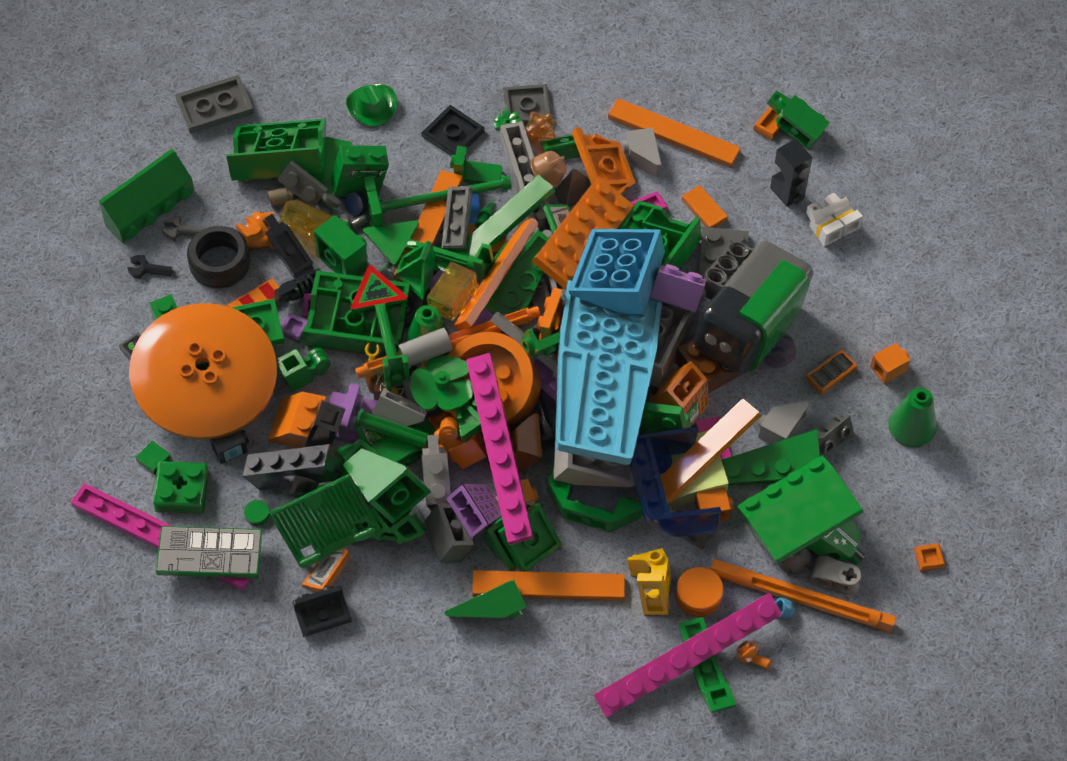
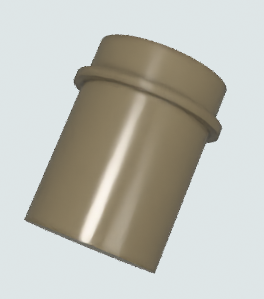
[268,186,294,207]

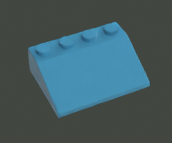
[569,229,665,314]

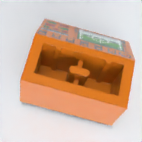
[650,361,709,425]

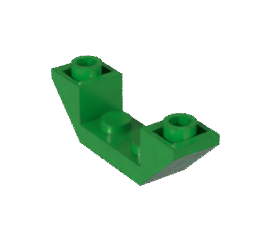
[547,476,643,532]

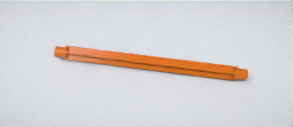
[355,306,541,379]

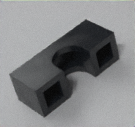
[770,138,813,207]

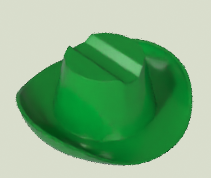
[346,84,397,126]

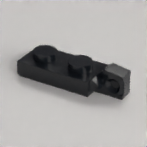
[263,214,314,277]

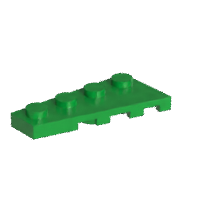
[485,230,549,328]

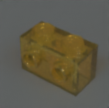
[278,199,333,242]
[427,261,478,321]

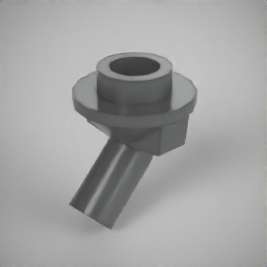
[339,214,368,232]

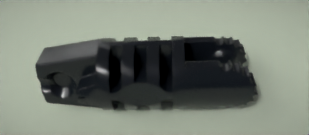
[273,268,321,305]

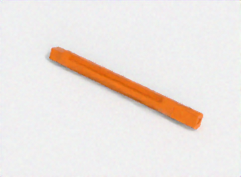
[710,559,896,633]

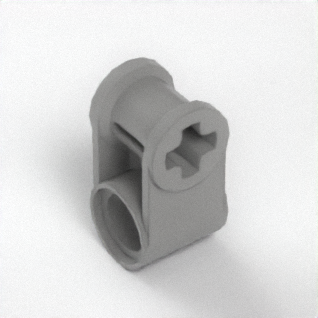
[810,556,861,595]

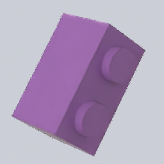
[650,264,706,313]

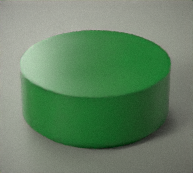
[244,500,269,526]

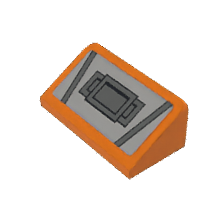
[302,548,350,593]

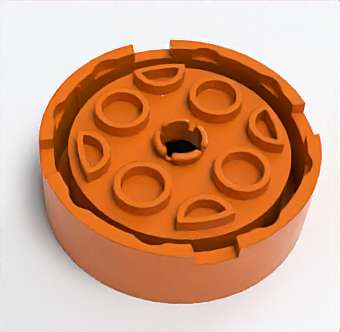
[447,332,541,432]

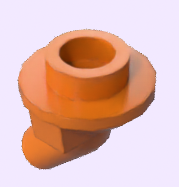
[735,640,771,670]

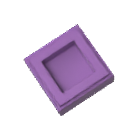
[281,313,308,343]

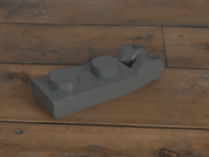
[278,161,340,219]

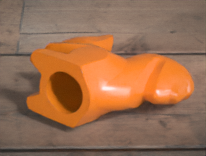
[236,212,275,249]

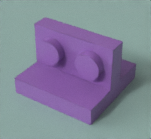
[330,383,378,443]

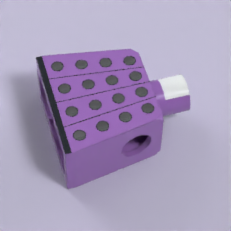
[446,484,502,538]

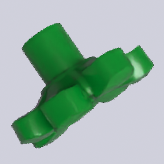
[494,110,523,131]

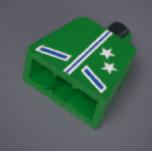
[807,520,865,565]

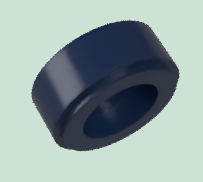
[345,191,368,215]

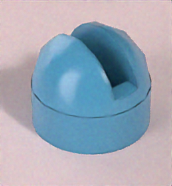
[775,598,795,619]

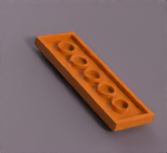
[532,176,634,290]

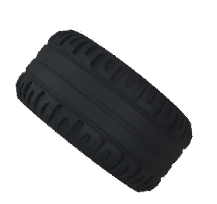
[187,225,250,289]

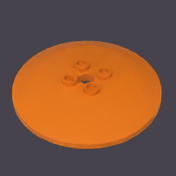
[129,303,277,440]

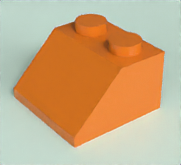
[268,392,327,448]

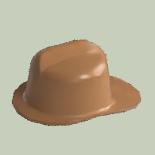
[531,151,567,187]

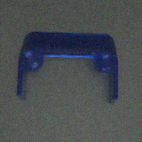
[629,427,721,537]

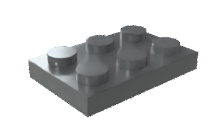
[175,75,254,134]
[698,227,749,279]

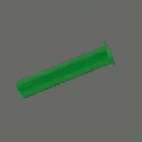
[355,408,428,447]

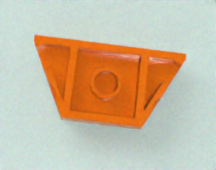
[572,127,635,194]

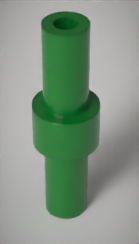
[474,202,497,228]

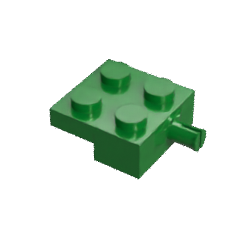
[639,402,693,452]

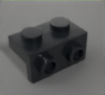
[292,585,352,637]

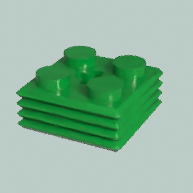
[153,461,209,514]

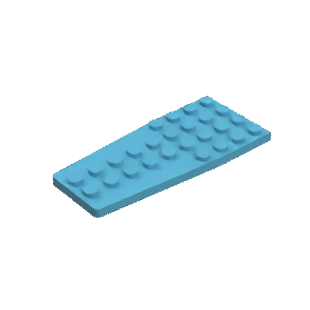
[555,280,662,465]

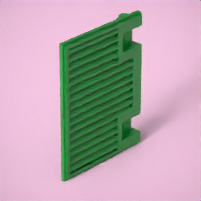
[268,474,381,568]

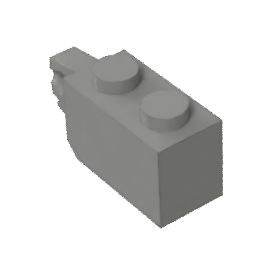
[422,435,451,505]

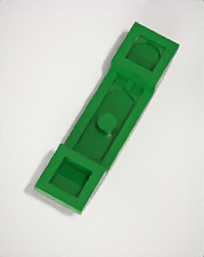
[678,617,736,713]

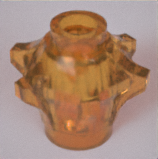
[525,111,556,145]

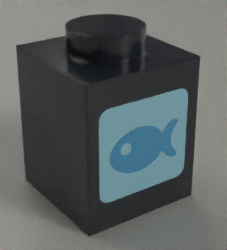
[210,429,249,464]

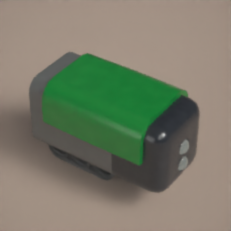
[693,241,813,374]

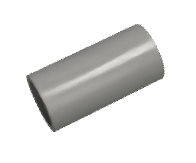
[398,328,453,367]

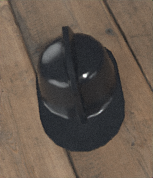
[537,396,556,449]

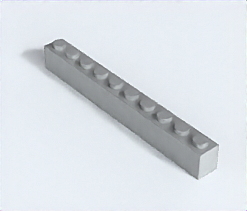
[500,121,566,299]

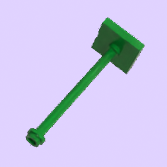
[364,175,512,227]

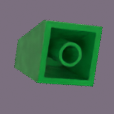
[343,448,432,524]

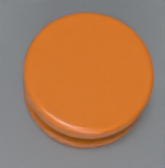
[676,567,724,617]

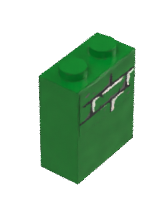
[331,145,389,197]

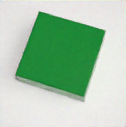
[135,440,171,474]

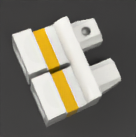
[806,193,863,246]

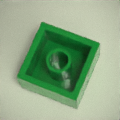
[314,215,368,276]

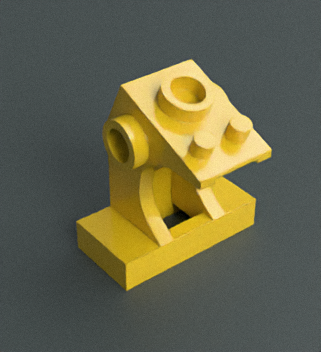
[627,548,672,615]

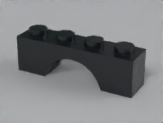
[288,399,346,498]
[243,444,345,490]

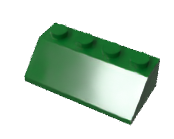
[99,149,195,243]

